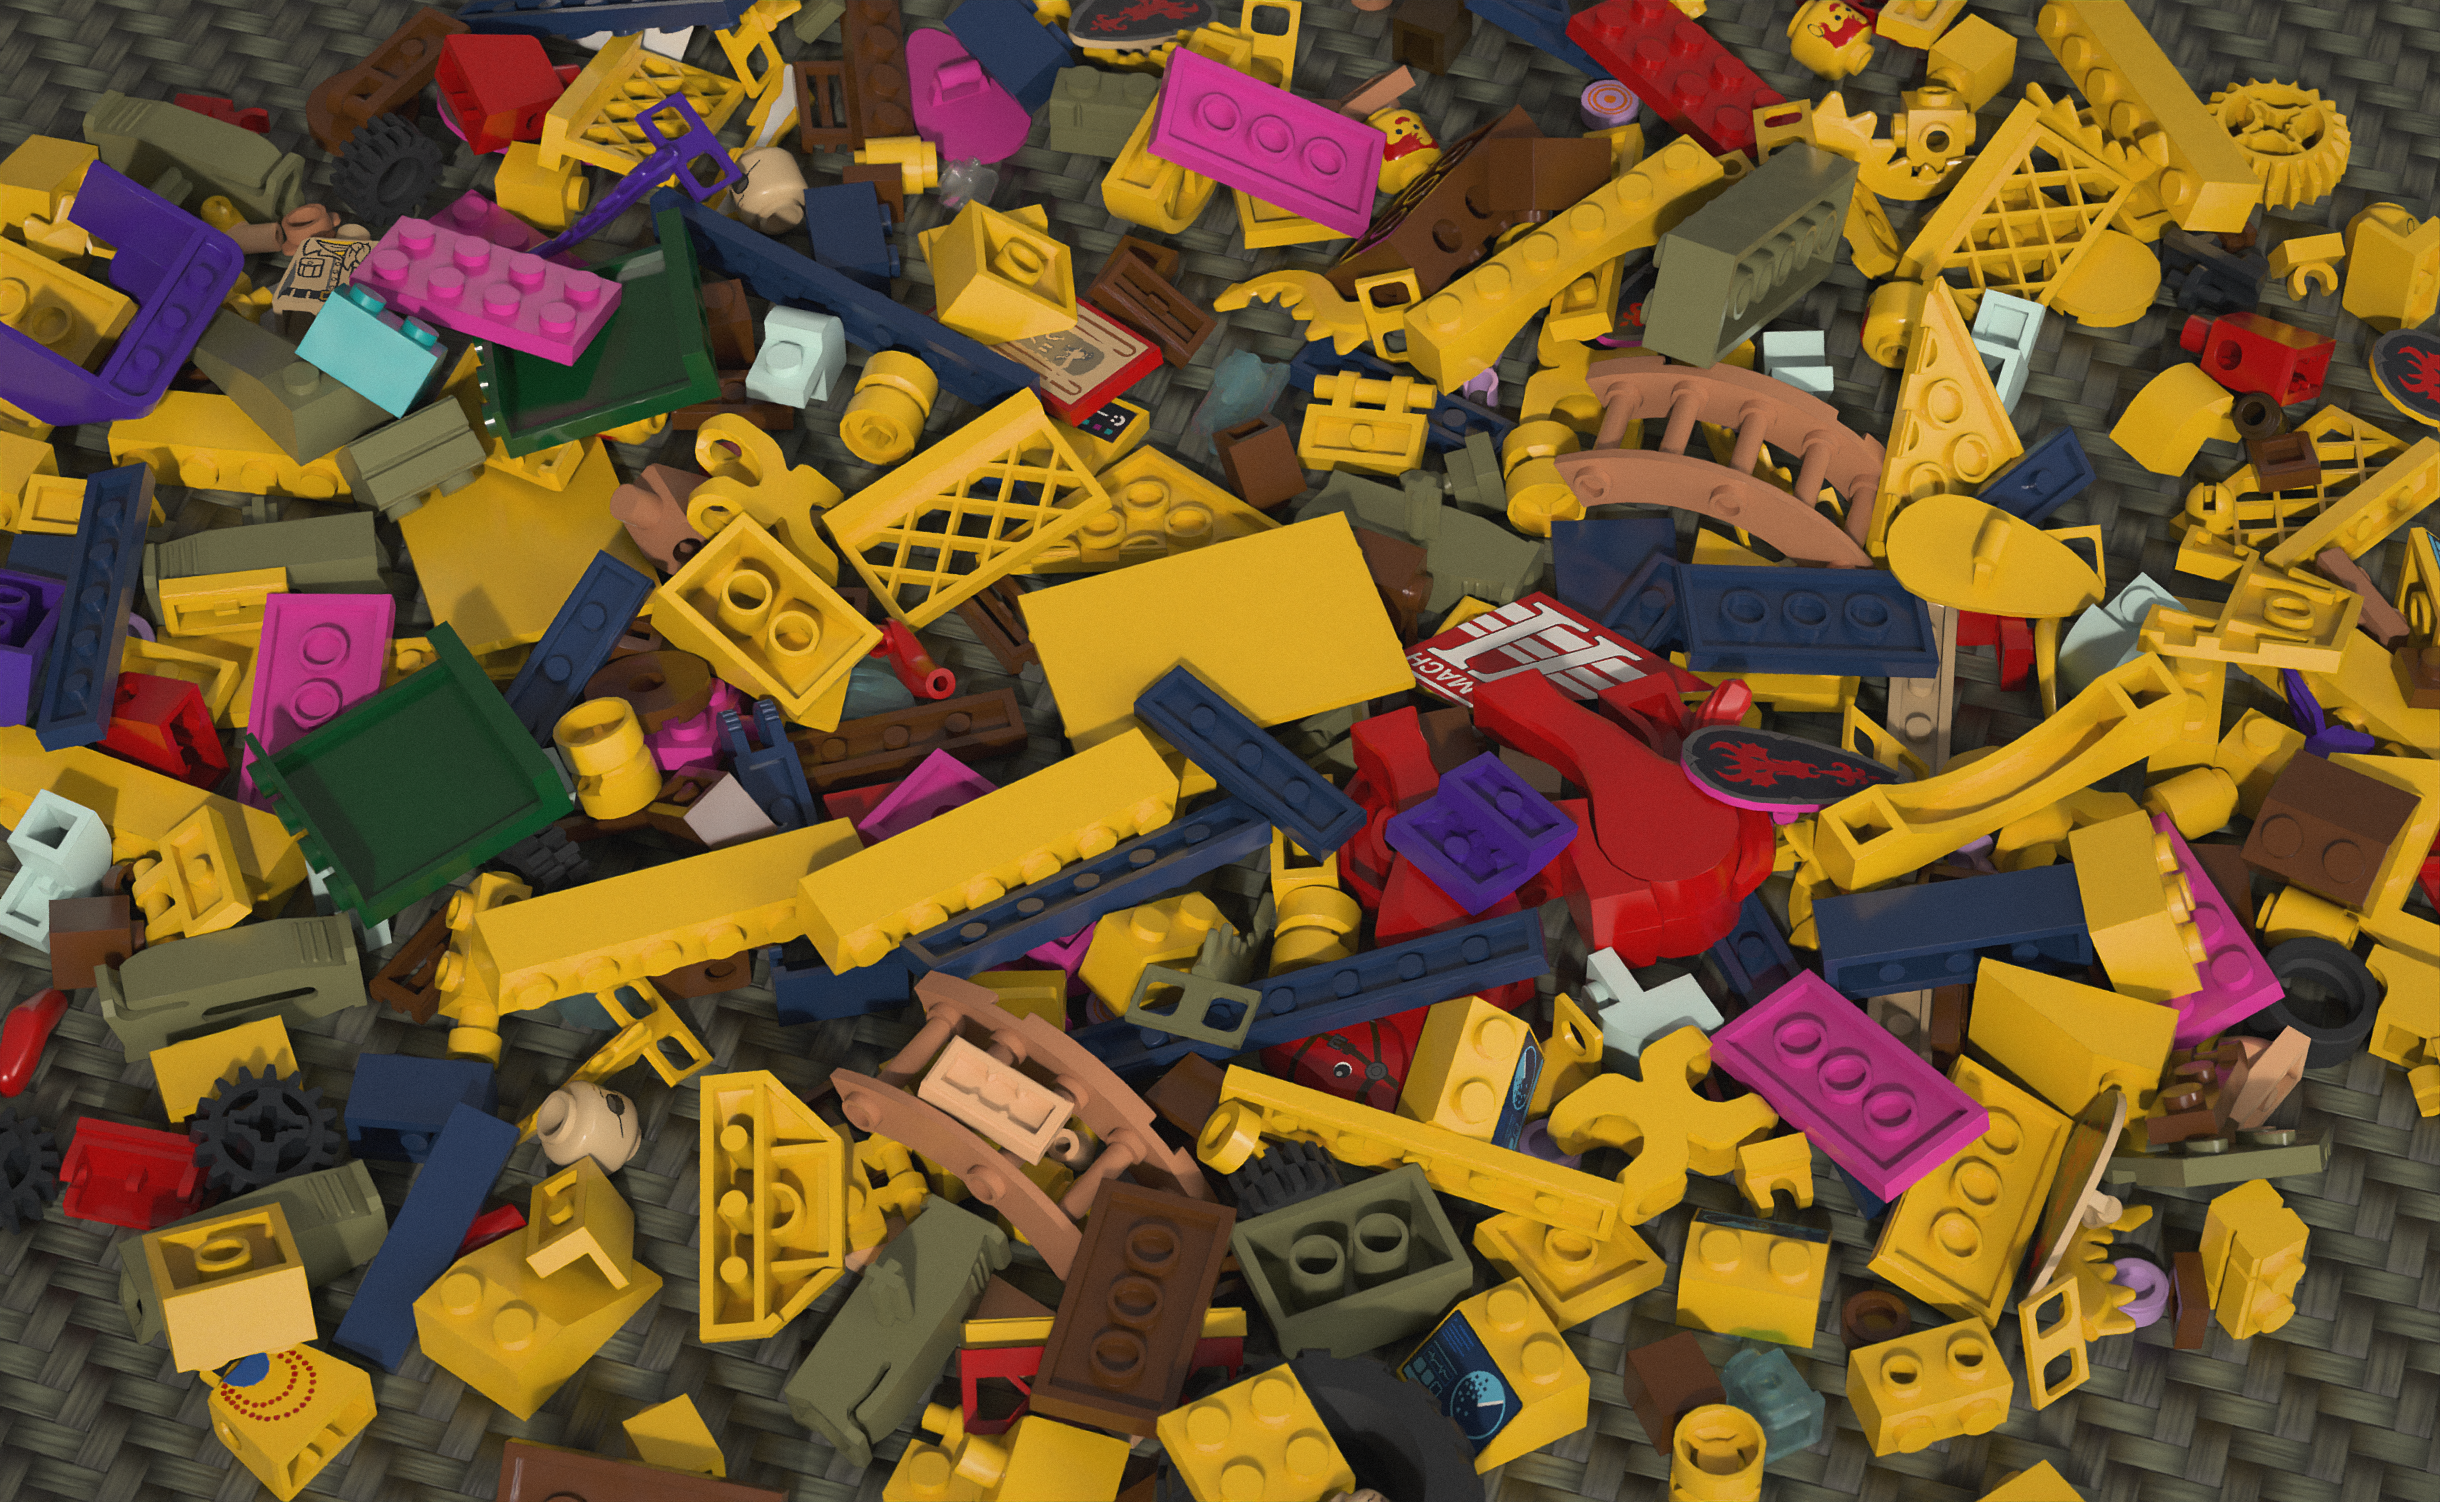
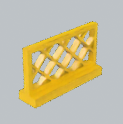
[537,31,746,190]
[1891,98,2136,325]
[821,386,1113,633]
[2169,404,2440,576]

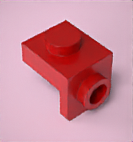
[1956,609,2037,692]

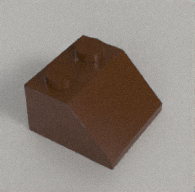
[2239,749,2422,919]

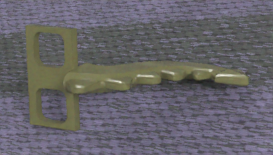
[1124,892,1275,1051]

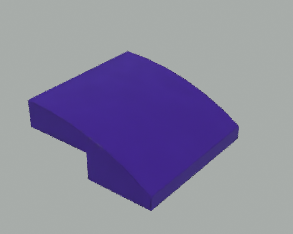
[1385,751,1579,916]

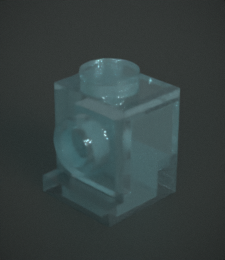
[1719,1347,1826,1466]

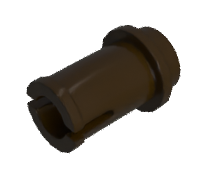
[2233,393,2291,441]

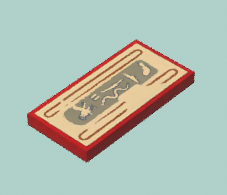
[923,295,1164,428]

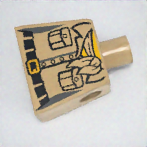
[272,224,392,343]

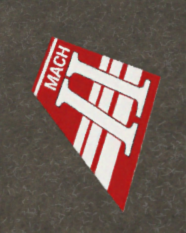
[1403,591,1716,708]

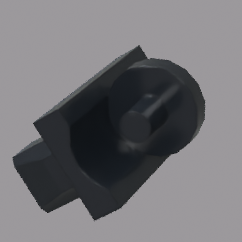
[2160,226,2270,315]

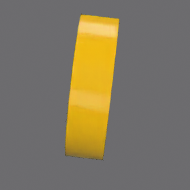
[1101,27,1251,234]

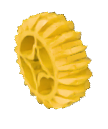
[2204,76,2351,212]

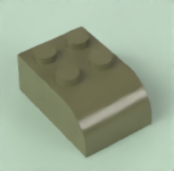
[1229,1162,1473,1360]

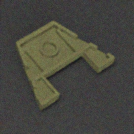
[2100,1126,2331,1187]

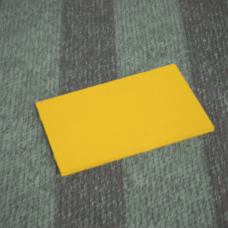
[398,435,662,656]
[1017,511,1416,756]

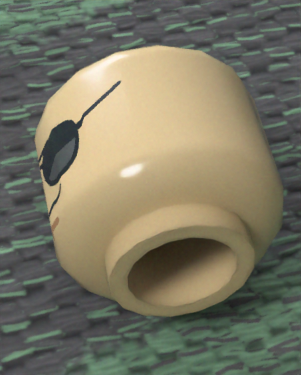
[726,146,809,235]
[537,1080,641,1176]

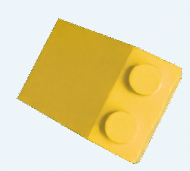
[650,511,884,721]
[1966,957,2180,1152]
[412,1225,663,1422]

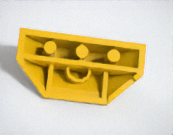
[700,1070,846,1344]

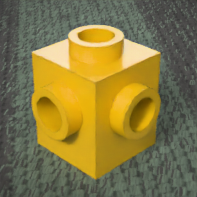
[1890,86,1976,174]

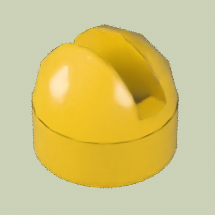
[2185,482,2235,535]

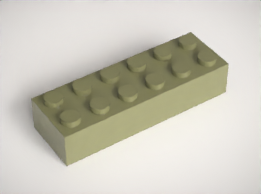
[1640,141,1860,370]

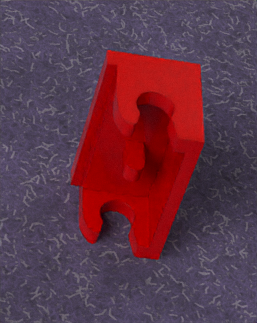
[59,1116,211,1231]

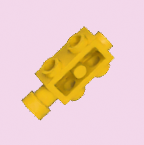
[435,871,532,1070]

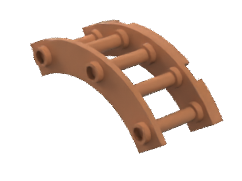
[1553,356,1886,570]
[830,970,1219,1287]

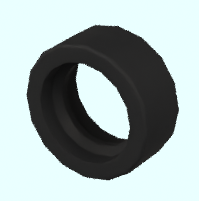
[2246,937,2380,1069]

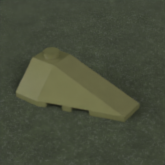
[188,307,397,467]

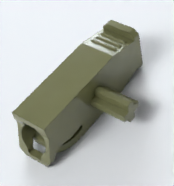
[82,89,306,232]
[1293,469,1544,617]
[142,496,395,636]
[94,911,367,1063]
[117,1158,389,1346]
[784,1194,1012,1468]

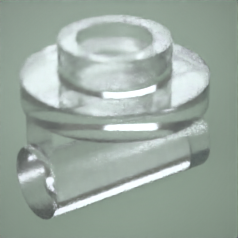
[937,155,999,212]

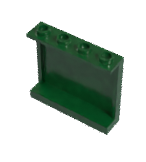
[472,206,722,459]
[244,620,574,930]

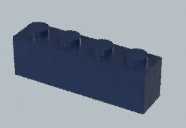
[1812,863,2093,1000]

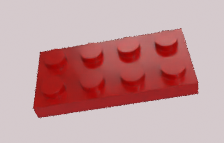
[1565,0,1802,159]

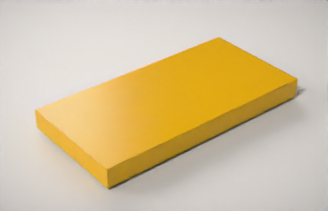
[1866,1054,2076,1333]

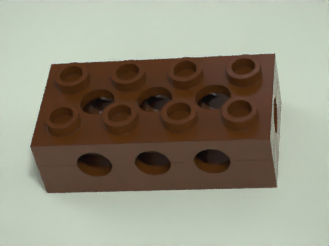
[1324,103,1546,308]

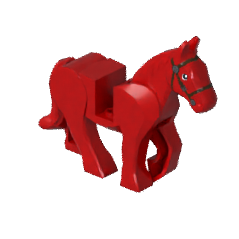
[1259,668,1776,1175]

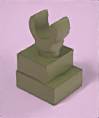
[1399,431,1507,516]

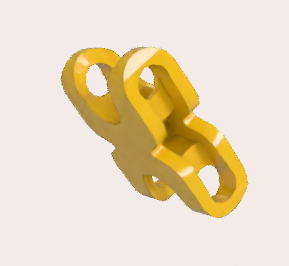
[1519,314,1661,450]
[687,413,845,587]
[1938,746,2142,873]
[1546,1025,1779,1226]

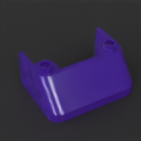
[0,159,244,426]

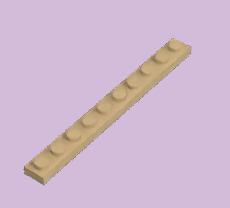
[1866,601,1958,1066]

